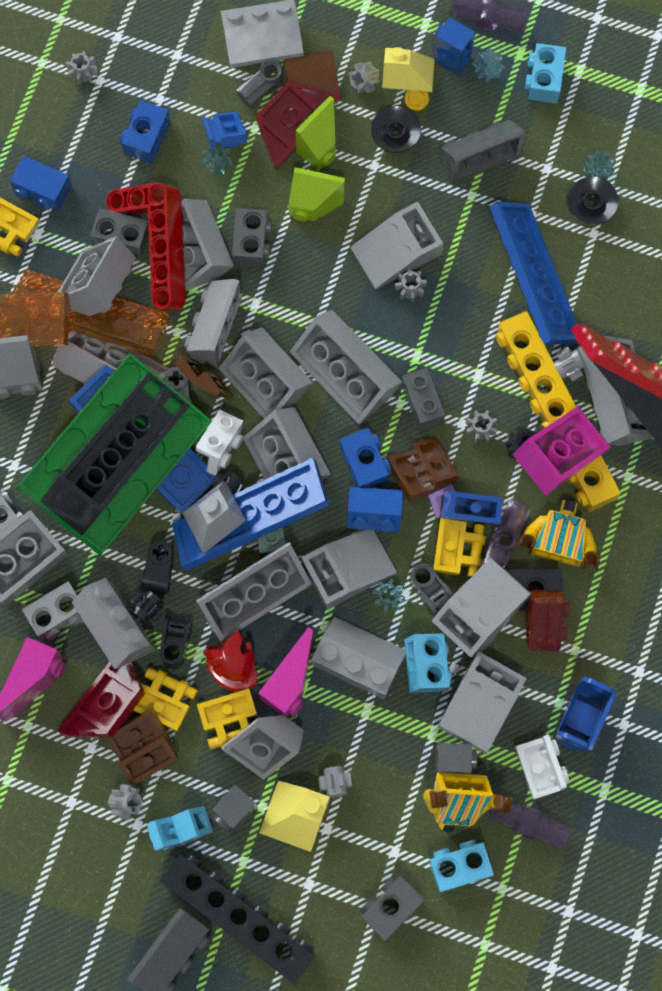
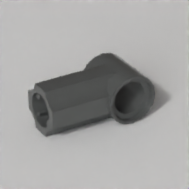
[236,60,283,108]

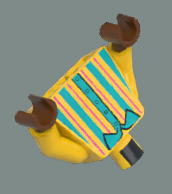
[516,500,600,570]
[423,772,513,832]

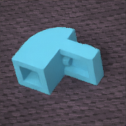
[147,806,213,851]

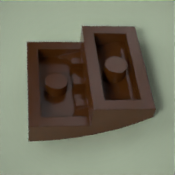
[284,51,340,95]
[174,356,233,399]
[387,437,459,502]
[105,708,179,786]

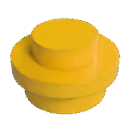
[404,90,429,111]

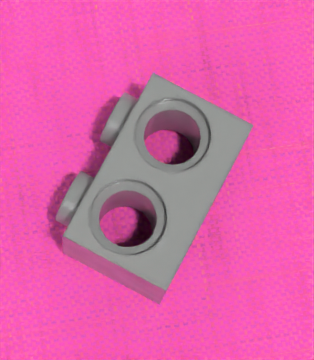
[22,581,83,641]

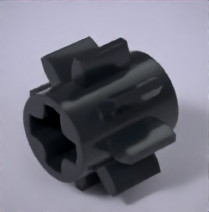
[212,471,244,495]
[130,590,163,623]

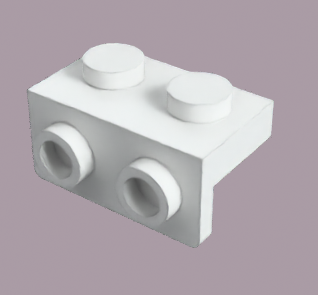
[196,410,244,476]
[515,735,569,800]

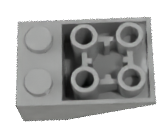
[350,202,443,290]
[301,530,397,610]
[432,558,531,657]
[438,652,527,754]

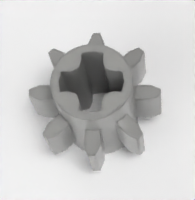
[66,51,98,84]
[349,62,380,93]
[395,268,427,302]
[554,347,586,381]
[466,410,497,443]
[318,766,353,798]
[108,784,143,820]

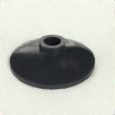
[371,106,421,153]
[567,176,619,225]

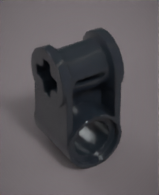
[141,541,174,595]
[160,615,193,669]

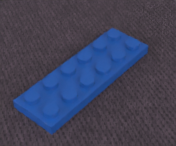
[490,202,578,345]
[68,364,217,515]
[172,458,330,571]

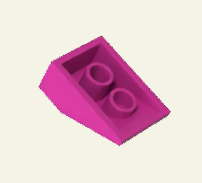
[513,407,611,496]
[259,627,313,718]
[0,637,66,722]

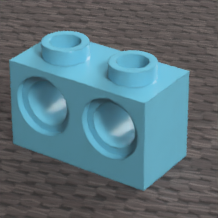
[524,43,566,104]
[404,634,452,693]
[429,840,494,893]

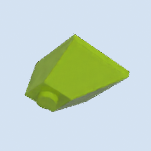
[296,96,336,171]
[288,167,345,222]

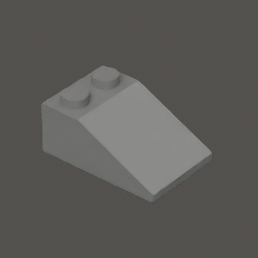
[0,335,43,399]

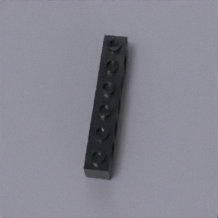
[160,853,315,985]

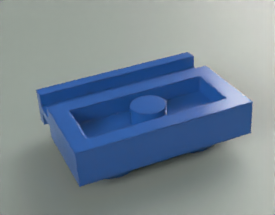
[202,111,247,149]

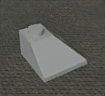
[182,481,246,553]
[222,715,304,779]

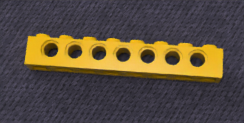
[495,311,621,513]

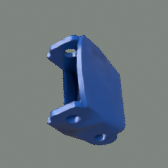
[555,676,617,753]

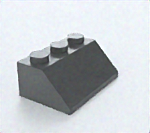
[440,119,525,183]
[127,908,211,991]

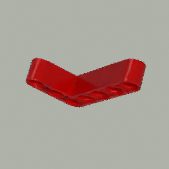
[106,183,186,312]

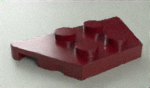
[255,80,341,170]
[57,661,145,738]

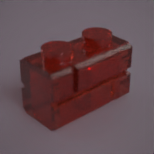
[526,590,570,651]

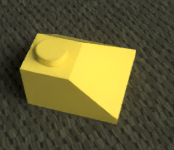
[382,47,435,92]
[259,781,330,852]

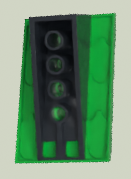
[16,353,212,556]

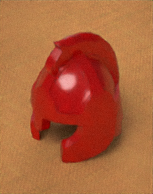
[203,631,258,692]

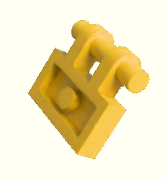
[0,198,40,257]
[433,518,486,578]
[133,667,198,732]
[197,688,257,750]

